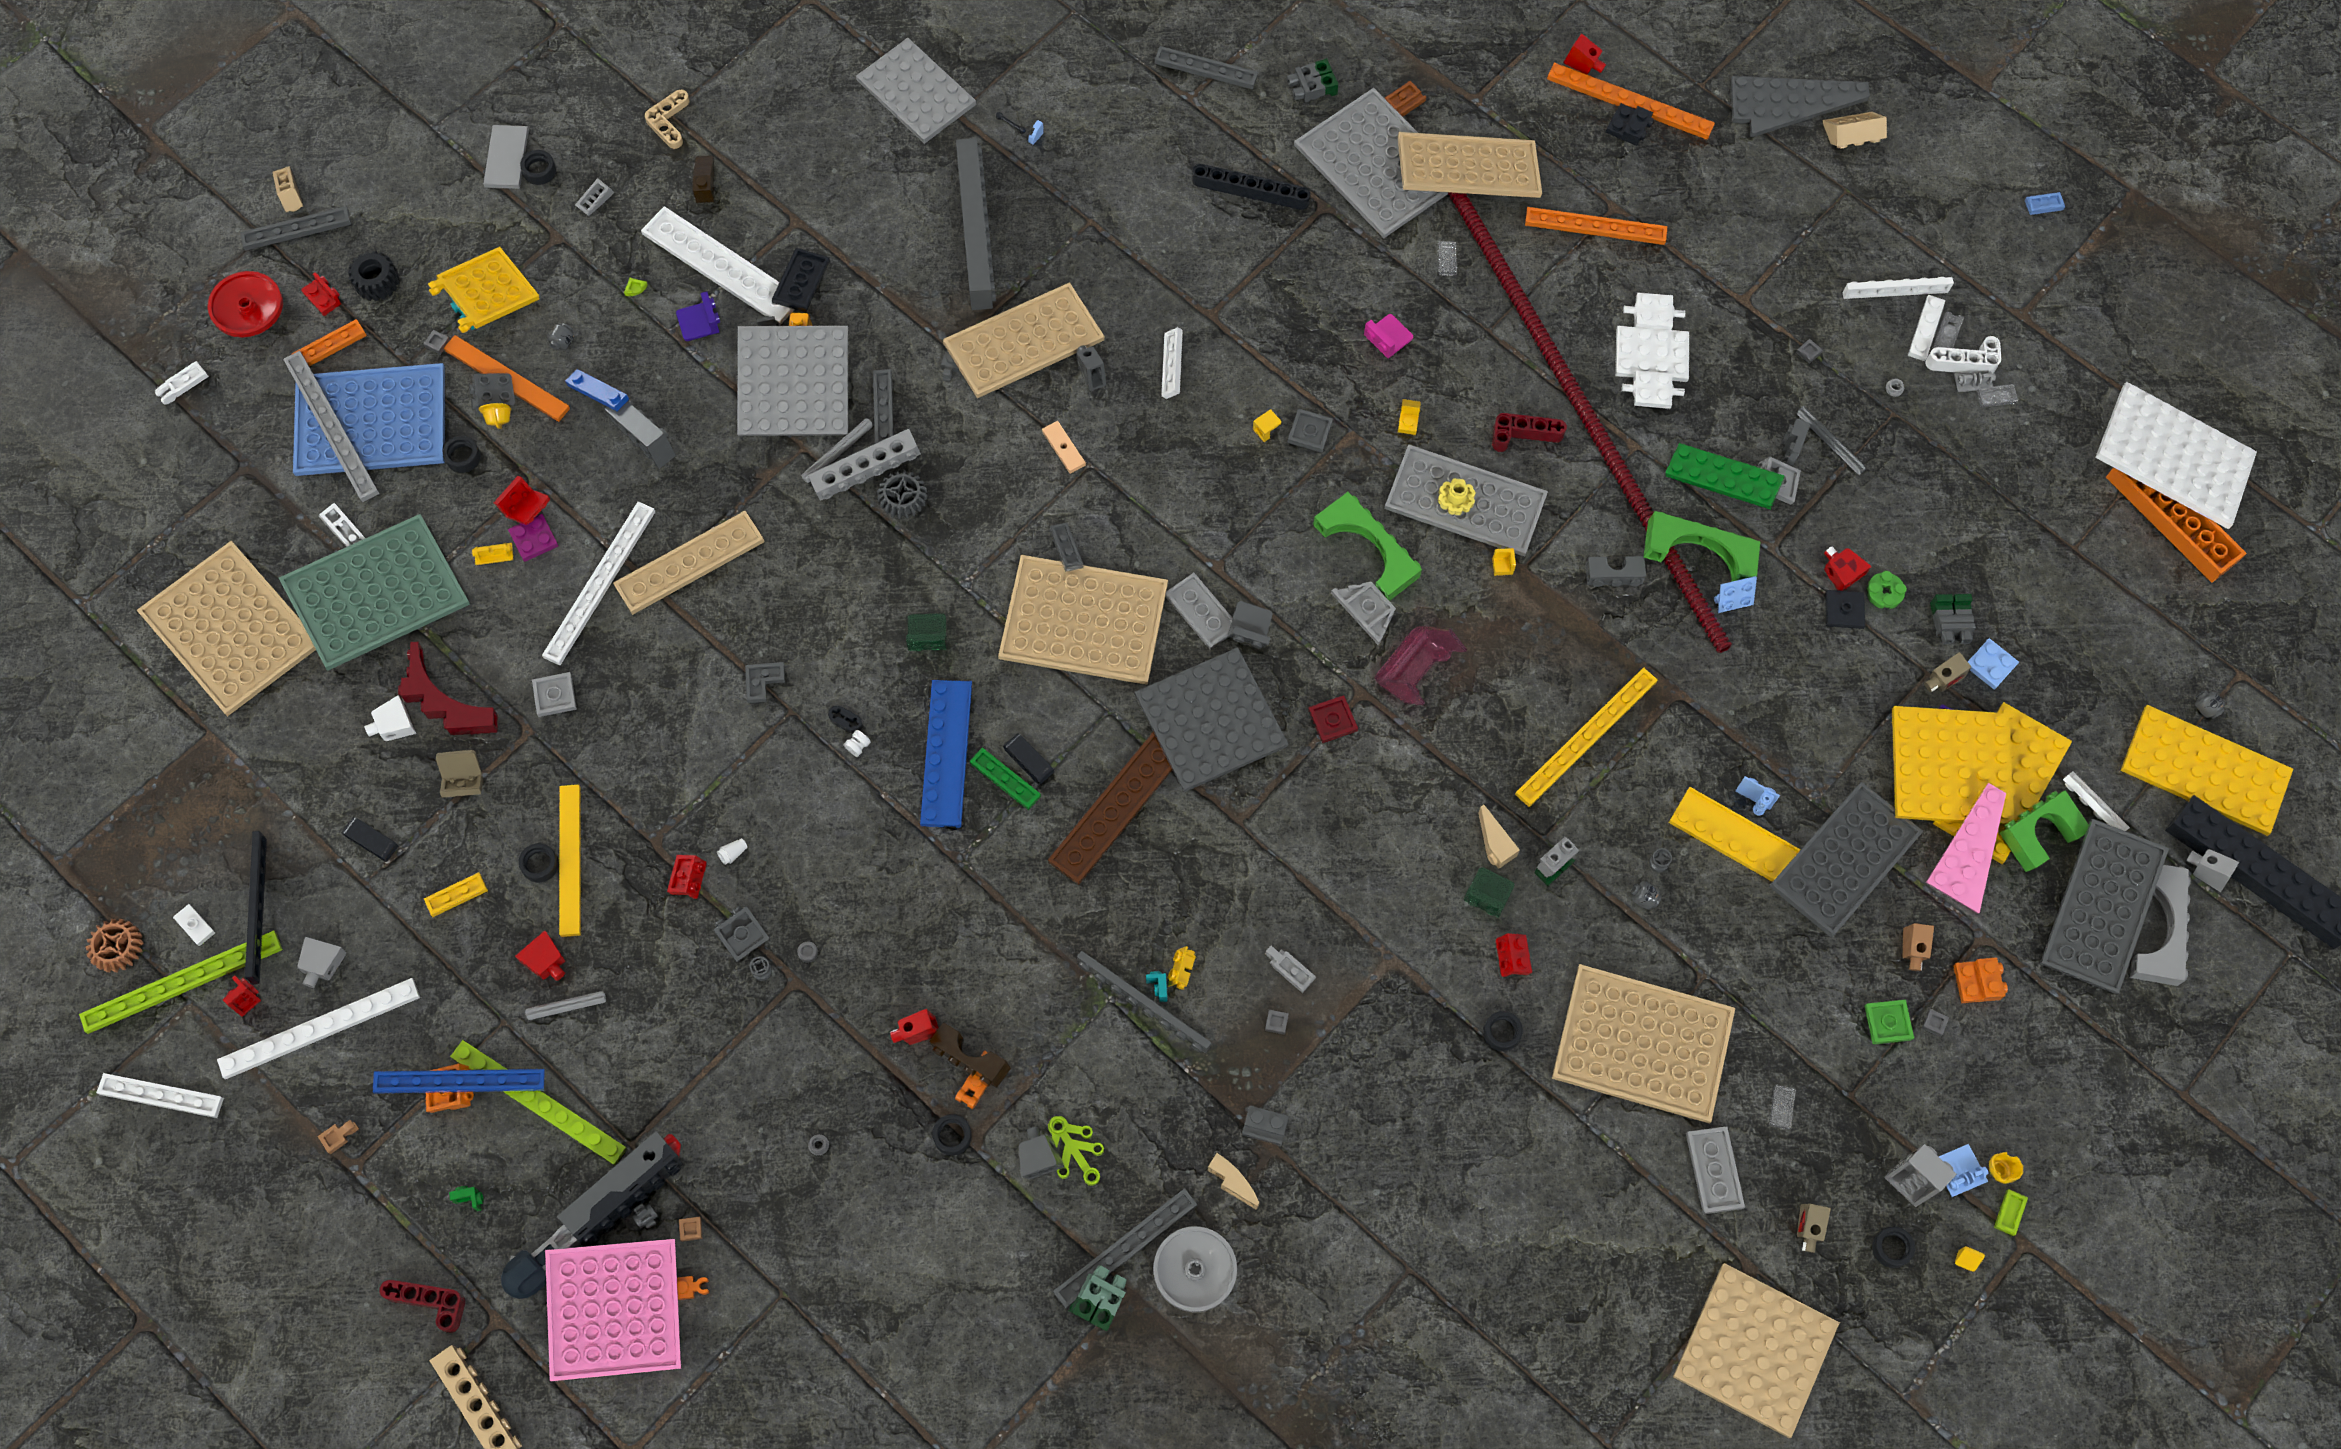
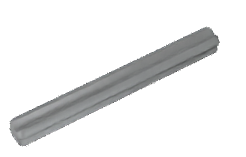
[801,418,873,483]

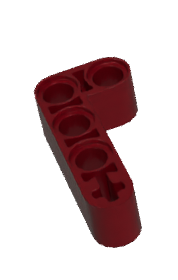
[1492,413,1567,452]
[379,1280,465,1333]

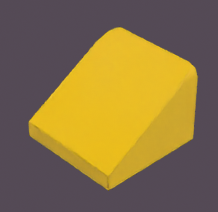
[1955,1246,1985,1272]

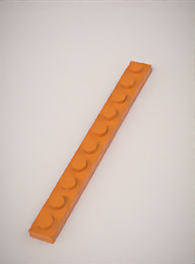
[1547,63,1715,140]

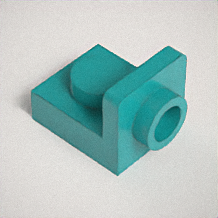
[1146,971,1167,1002]

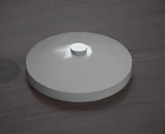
[1153,1226,1237,1312]

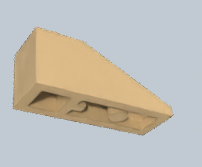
[273,166,303,212]
[1478,805,1520,869]

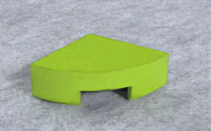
[624,278,648,296]

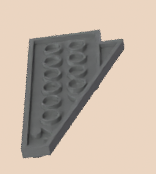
[1730,76,1870,137]

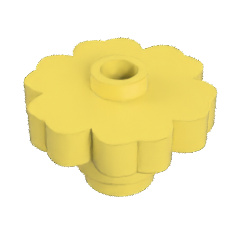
[1438,478,1476,515]

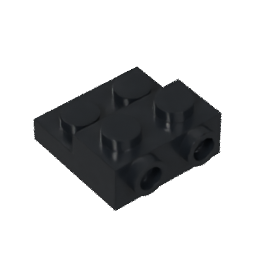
[1605,103,1654,146]

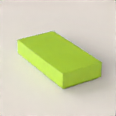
[1994,1189,2028,1236]

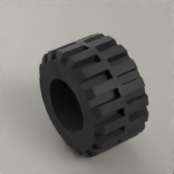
[348,251,399,301]

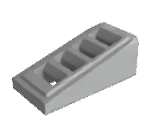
[575,178,614,216]

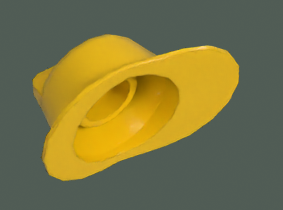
[479,403,512,429]

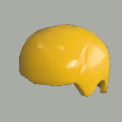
[1989,1152,2023,1184]

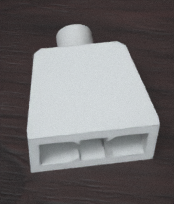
[364,696,416,741]

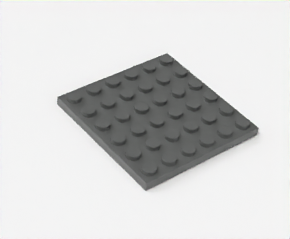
[1135,648,1288,792]

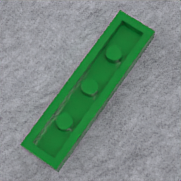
[970,747,1041,811]

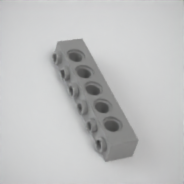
[808,429,921,501]

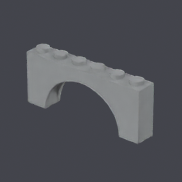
[2130,865,2191,986]

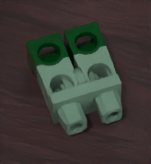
[1068,1265,1127,1331]

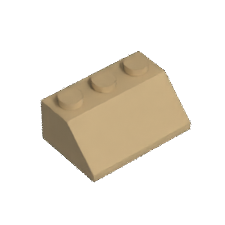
[1823,112,1887,148]

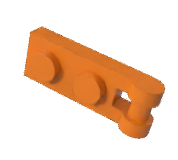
[955,1051,988,1109]

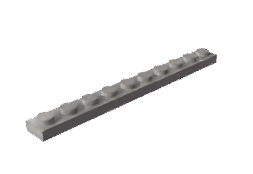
[283,351,379,502]

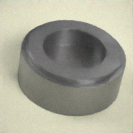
[797,941,818,963]

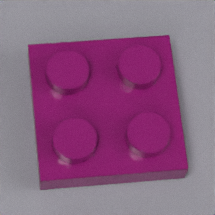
[508,514,558,562]

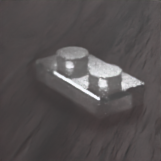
[1977,384,2018,407]

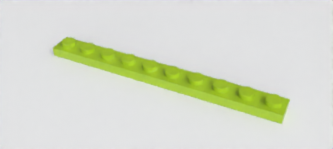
[79,931,283,1034]
[450,1040,627,1166]

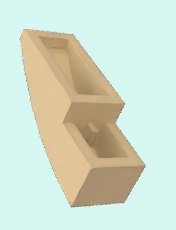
[1208,1153,1259,1210]

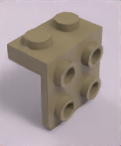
[436,750,483,798]

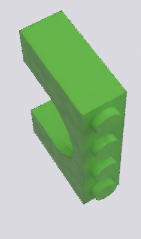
[1999,790,2089,872]

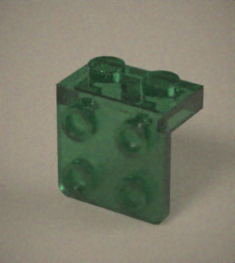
[906,613,946,651]
[1464,867,1515,918]

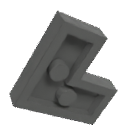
[745,662,785,703]

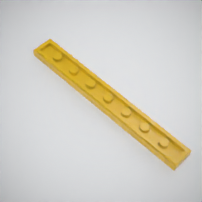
[559,785,581,937]

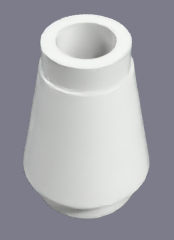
[717,838,748,865]

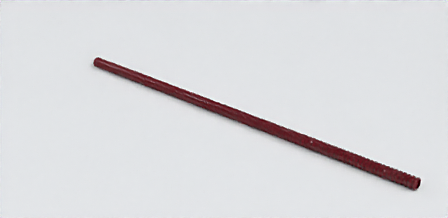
[1448,192,1732,653]

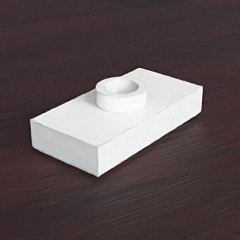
[173,904,215,946]

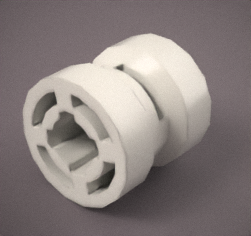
[843,730,871,757]

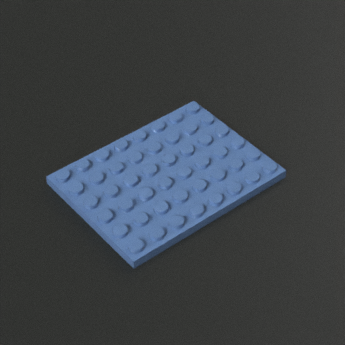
[293,363,445,476]

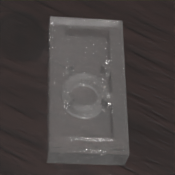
[1438,241,1457,276]
[1769,1085,1796,1130]

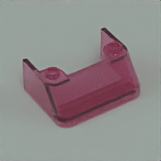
[1375,626,1467,705]

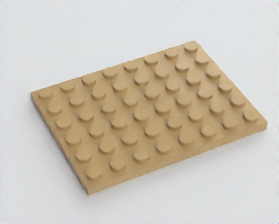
[137,541,316,717]
[998,555,1168,685]
[1552,964,1735,1124]

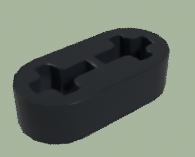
[828,706,863,734]

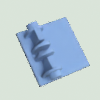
[1714,576,1757,613]
[1736,776,1780,816]
[1939,1144,1988,1197]

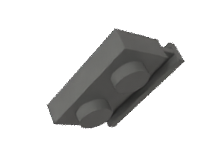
[1242,1106,1289,1146]

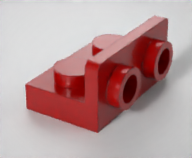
[301,272,341,316]
[667,855,707,899]
[222,975,261,1017]

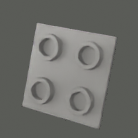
[1953,360,1996,392]

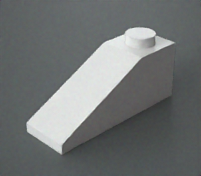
[319,503,366,547]

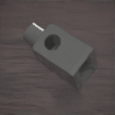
[1077,345,1106,391]
[1019,1127,1064,1180]

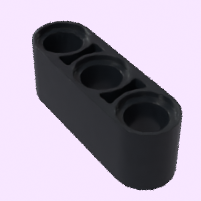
[1003,733,1054,785]
[341,817,399,862]

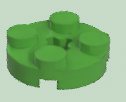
[1867,571,1907,609]

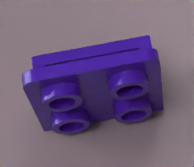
[676,292,720,341]

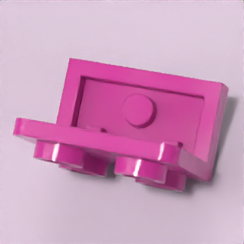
[1364,314,1413,358]

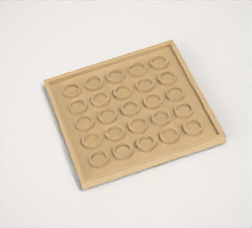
[1673,1263,1840,1438]

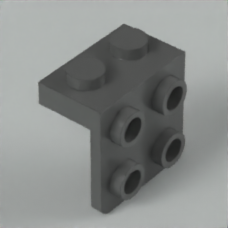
[469,373,515,417]
[1228,601,1273,648]

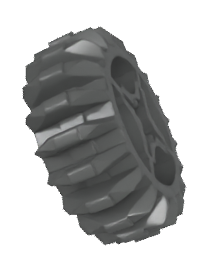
[877,470,927,519]

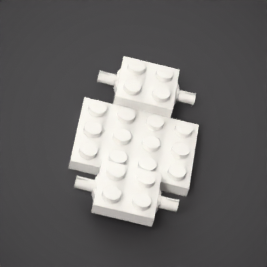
[1615,293,1689,409]

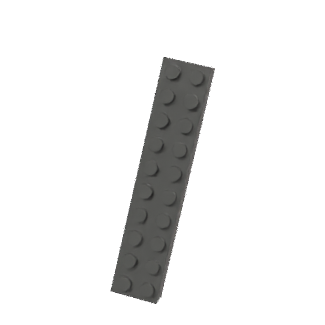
[956,138,996,310]

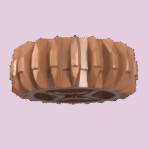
[85,919,144,973]

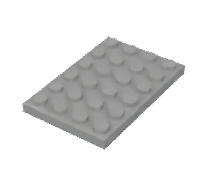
[856,38,976,144]

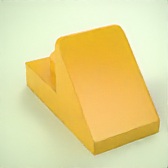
[1398,399,1421,435]

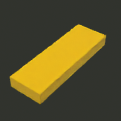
[424,872,488,917]

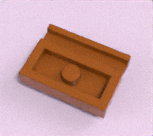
[1384,81,1426,117]

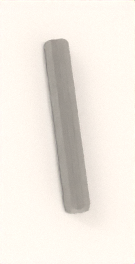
[525,991,606,1020]

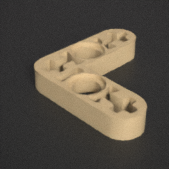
[645,90,689,149]

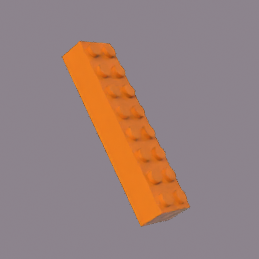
[2106,467,2247,583]

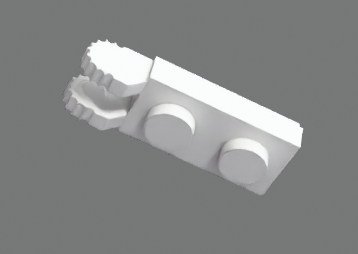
[155,361,209,405]

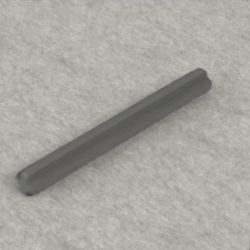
[1797,406,1866,475]

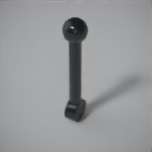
[996,112,1026,134]

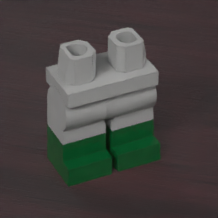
[1534,837,1579,886]

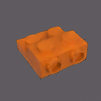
[1953,958,2008,1003]
[426,1064,474,1113]

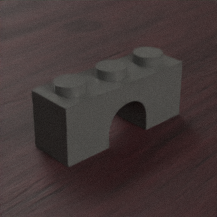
[1585,556,1646,587]

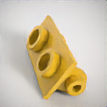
[472,543,513,565]
[1168,946,1196,990]

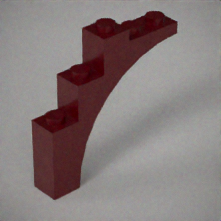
[398,642,498,735]

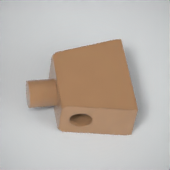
[1903,923,1934,971]

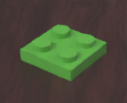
[1865,1000,1914,1044]

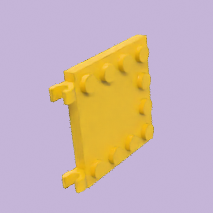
[428,247,539,333]

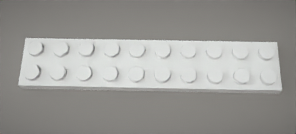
[641,206,795,325]

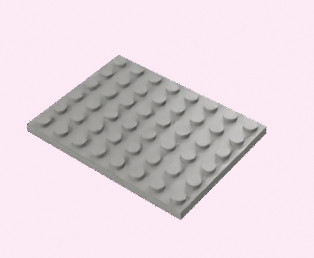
[1294,88,1448,238]

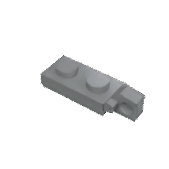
[1265,946,1316,993]

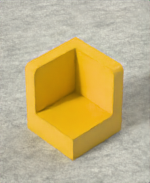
[1253,409,1281,442]
[1492,548,1516,576]

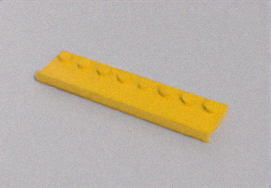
[1669,787,1801,882]

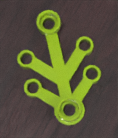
[1048,1116,1104,1186]

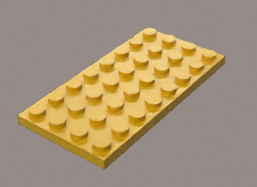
[1933,702,2072,864]
[2120,705,2293,836]

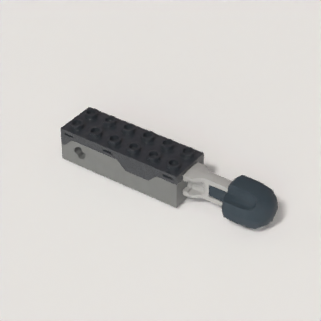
[501,1132,683,1299]

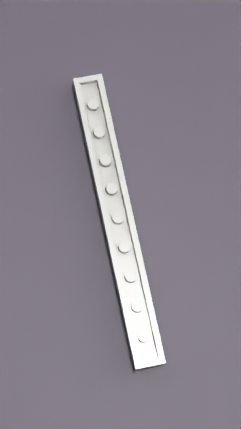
[542,502,655,665]
[217,978,420,1079]

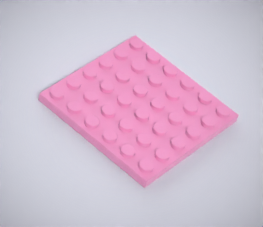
[545,1239,681,1381]

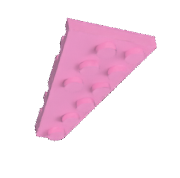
[1926,783,2006,914]

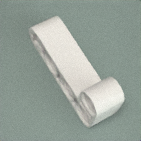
[1925,336,2001,374]

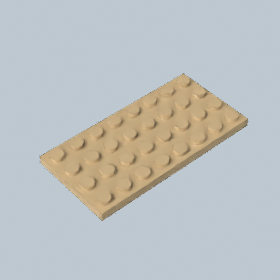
[1398,132,1542,198]
[943,282,1105,398]

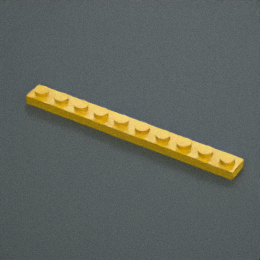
[1515,668,1658,807]

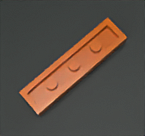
[292,319,367,367]

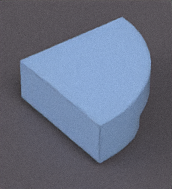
[1028,120,1043,145]

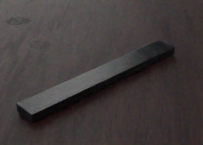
[245,831,267,985]

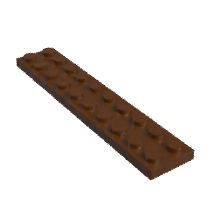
[1048,732,1172,885]

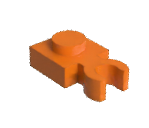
[677,1276,709,1300]

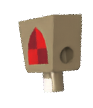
[1924,652,1971,692]
[1797,1204,1831,1253]

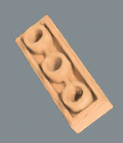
[1042,421,1086,474]

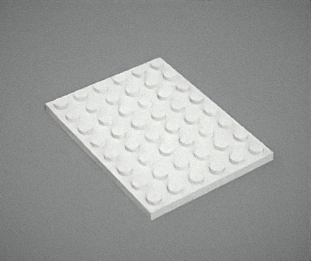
[2095,382,2257,529]

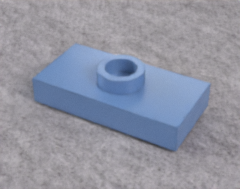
[2025,192,2065,215]

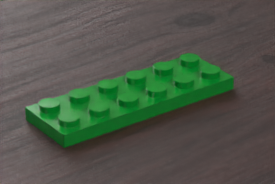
[1665,443,1784,510]

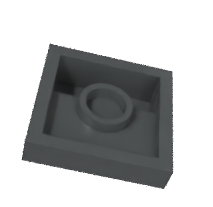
[1782,419,1810,467]
[712,906,770,962]

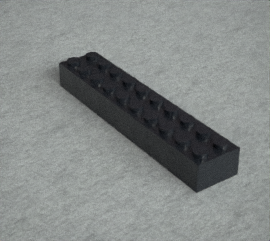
[2165,795,2341,949]

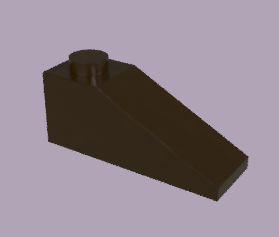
[693,156,714,203]

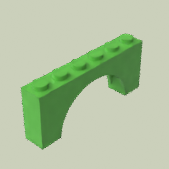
[1313,492,1422,601]
[1644,511,1760,582]

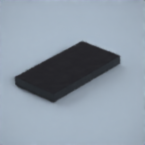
[772,248,830,313]

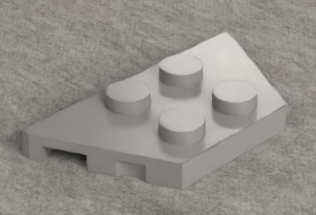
[1331,582,1396,645]

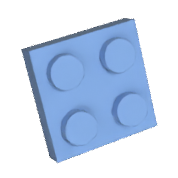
[1968,638,2019,690]

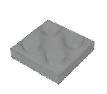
[532,672,577,717]

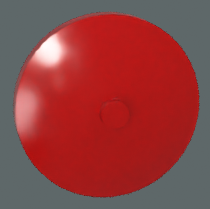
[208,271,283,337]

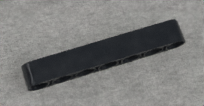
[1192,164,1310,210]

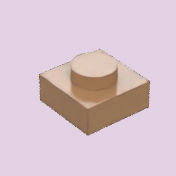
[679,1217,702,1242]

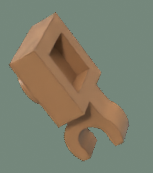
[318,1120,359,1154]

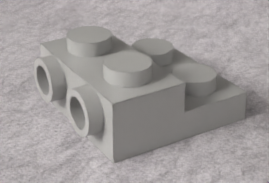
[1757,457,1801,505]

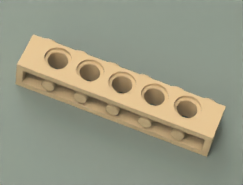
[429,1345,522,1449]

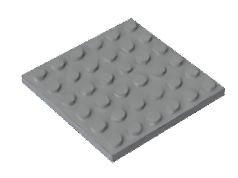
[737,326,848,436]

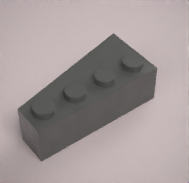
[604,400,676,469]

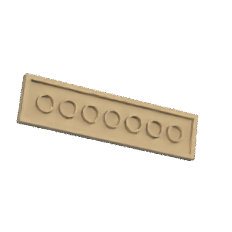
[613,511,764,615]

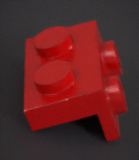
[1496,933,1532,977]

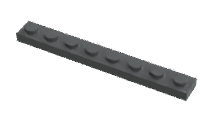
[1077,951,1211,1054]
[1053,1188,1197,1309]

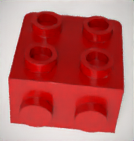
[494,476,550,525]

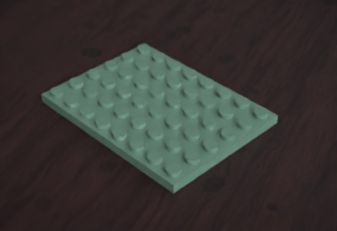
[279,514,470,671]

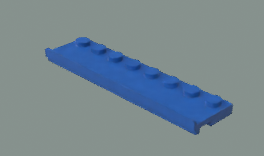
[920,680,972,828]

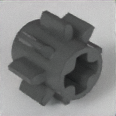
[632,1203,658,1229]

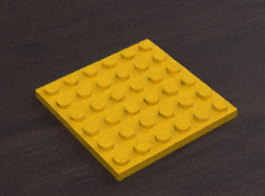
[1892,706,2014,825]

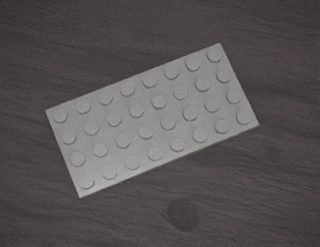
[1384,444,1548,557]

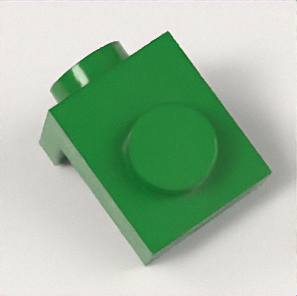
[449,1186,484,1211]

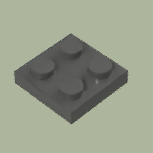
[1287,409,1333,453]

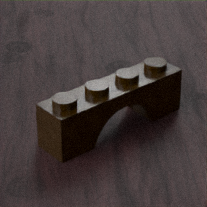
[929,1022,1011,1088]

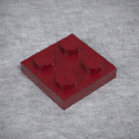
[1308,695,1358,743]

